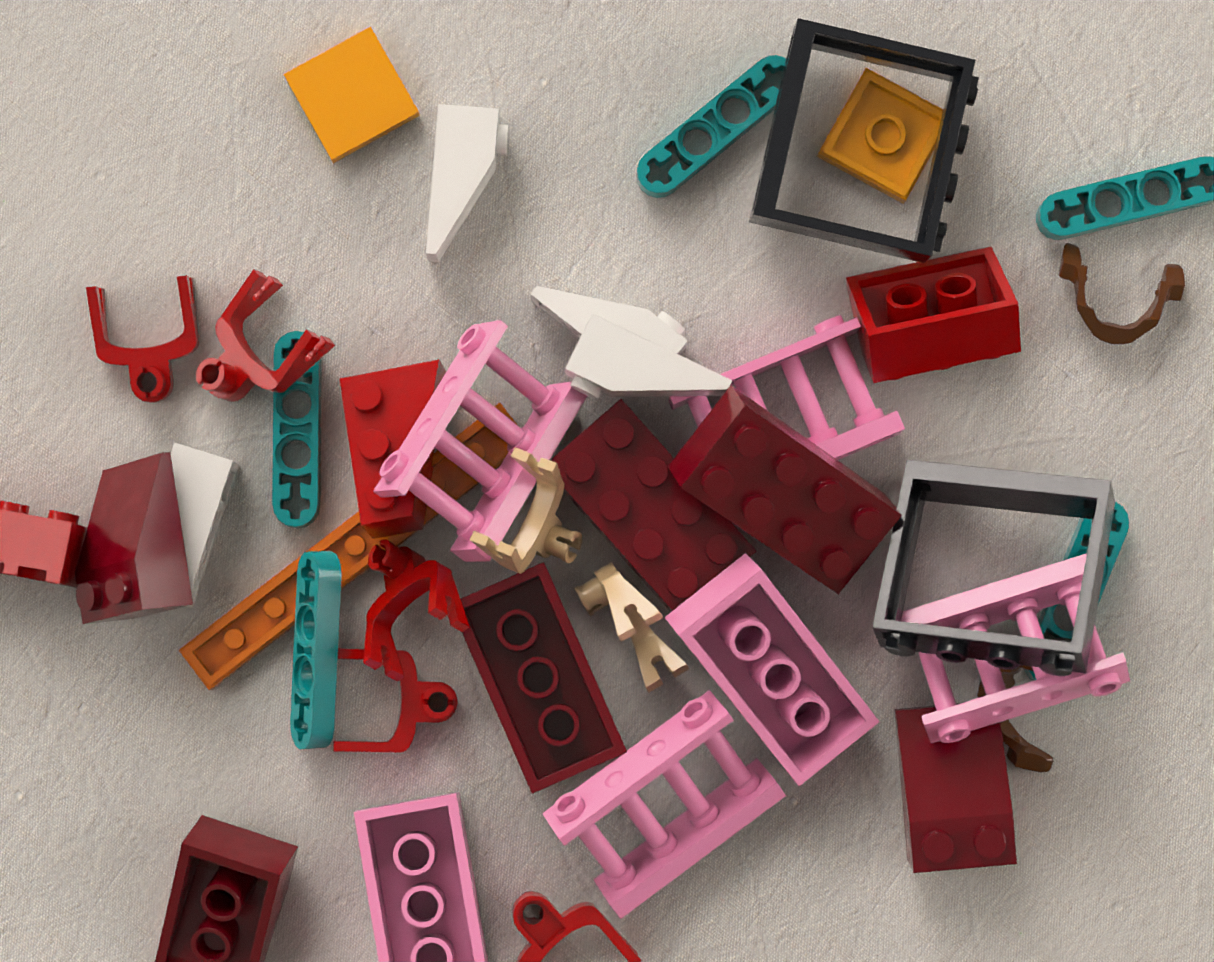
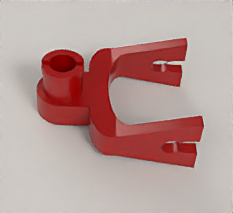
[196,269,335,402]
[86,275,199,403]
[363,539,470,682]
[333,648,458,753]
[512,891,642,962]

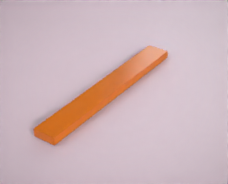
[179,402,517,690]

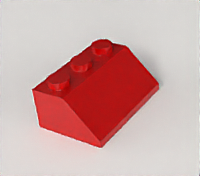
[846,246,1021,383]

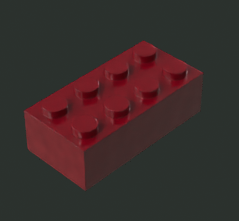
[668,385,902,595]
[550,399,757,613]
[460,562,627,794]

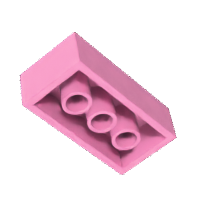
[665,553,880,786]
[354,792,488,962]

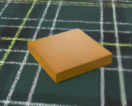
[283,26,420,163]
[817,68,943,204]

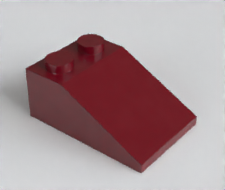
[75,452,193,624]
[894,703,1017,873]
[155,815,298,962]

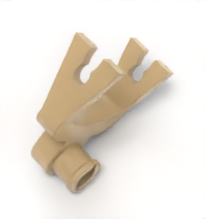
[470,447,582,574]
[574,562,689,693]

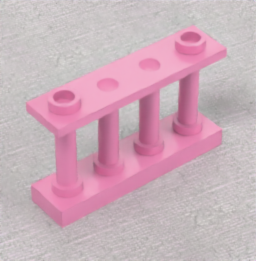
[668,315,905,460]
[373,320,587,562]
[901,553,1130,743]
[542,690,786,919]

